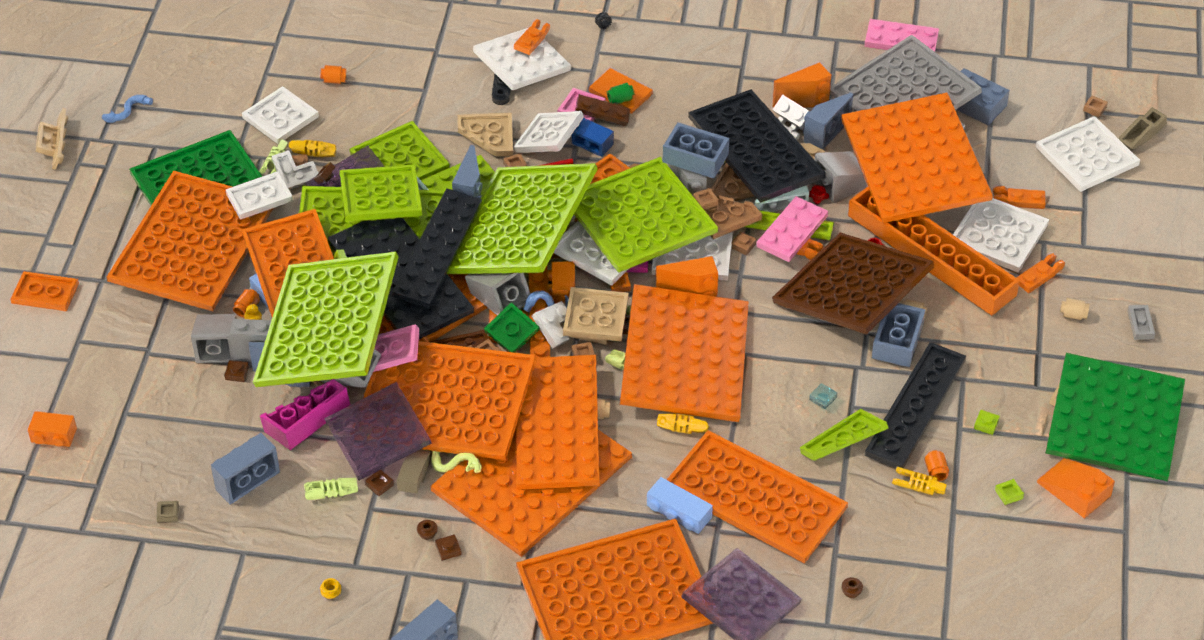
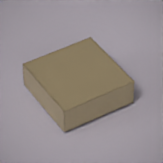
[156,501,179,523]

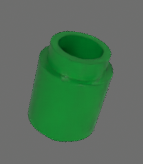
[607,82,635,105]

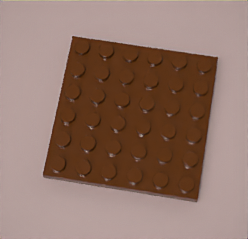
[772,232,934,335]

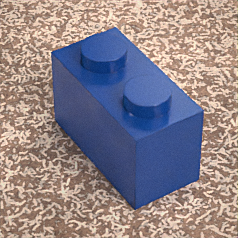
[571,118,614,157]

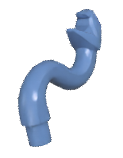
[102,95,153,123]
[523,291,569,312]

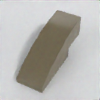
[1118,107,1167,151]
[396,448,432,494]

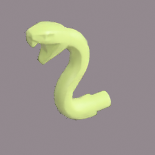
[431,451,482,473]

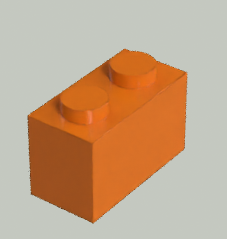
[548,261,575,303]
[28,411,77,447]

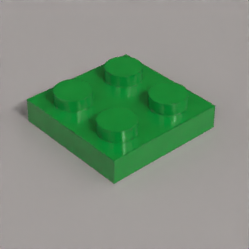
[484,302,540,353]

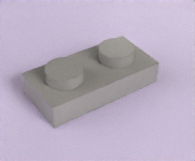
[1127,305,1155,340]

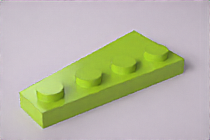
[800,409,888,461]

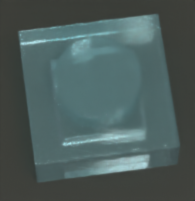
[809,383,837,409]

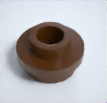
[417,520,438,540]
[841,577,863,598]

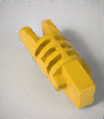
[288,140,337,157]
[244,304,262,320]
[657,413,709,434]
[892,467,947,495]

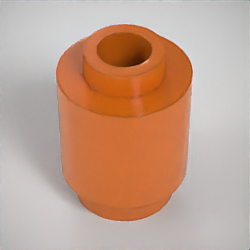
[320,65,346,84]
[233,289,260,318]
[924,450,949,482]

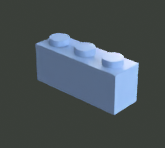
[647,477,713,534]

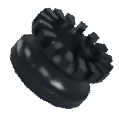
[595,12,612,29]

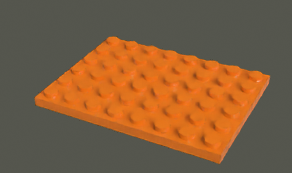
[842,93,993,223]
[106,171,273,311]
[619,284,749,422]
[350,341,536,460]
[431,426,632,557]
[516,518,720,640]

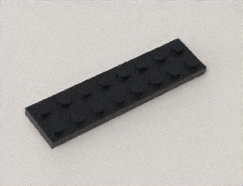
[392,188,482,309]
[865,342,966,468]

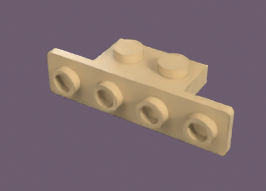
[35,108,68,170]

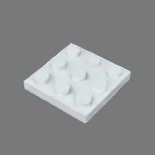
[242,86,319,144]
[513,111,584,153]

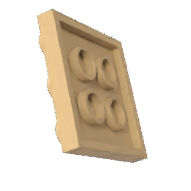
[563,287,629,342]

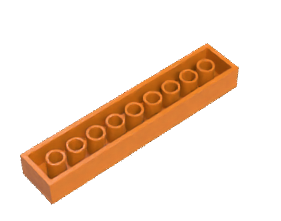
[848,187,1020,316]

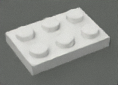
[226,171,293,220]

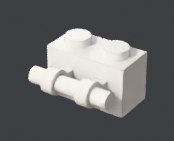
[773,95,808,140]

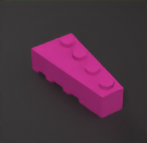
[260,379,351,450]

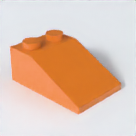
[772,62,831,108]
[656,256,718,297]
[1037,458,1115,519]

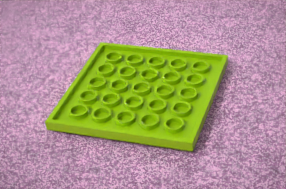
[574,157,718,273]

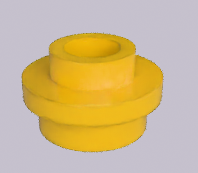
[320,578,342,599]

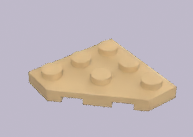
[457,113,513,157]

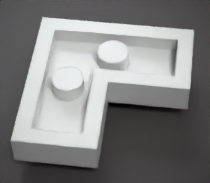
[271,150,318,190]
[532,301,569,349]

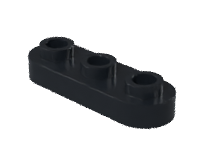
[492,74,511,105]

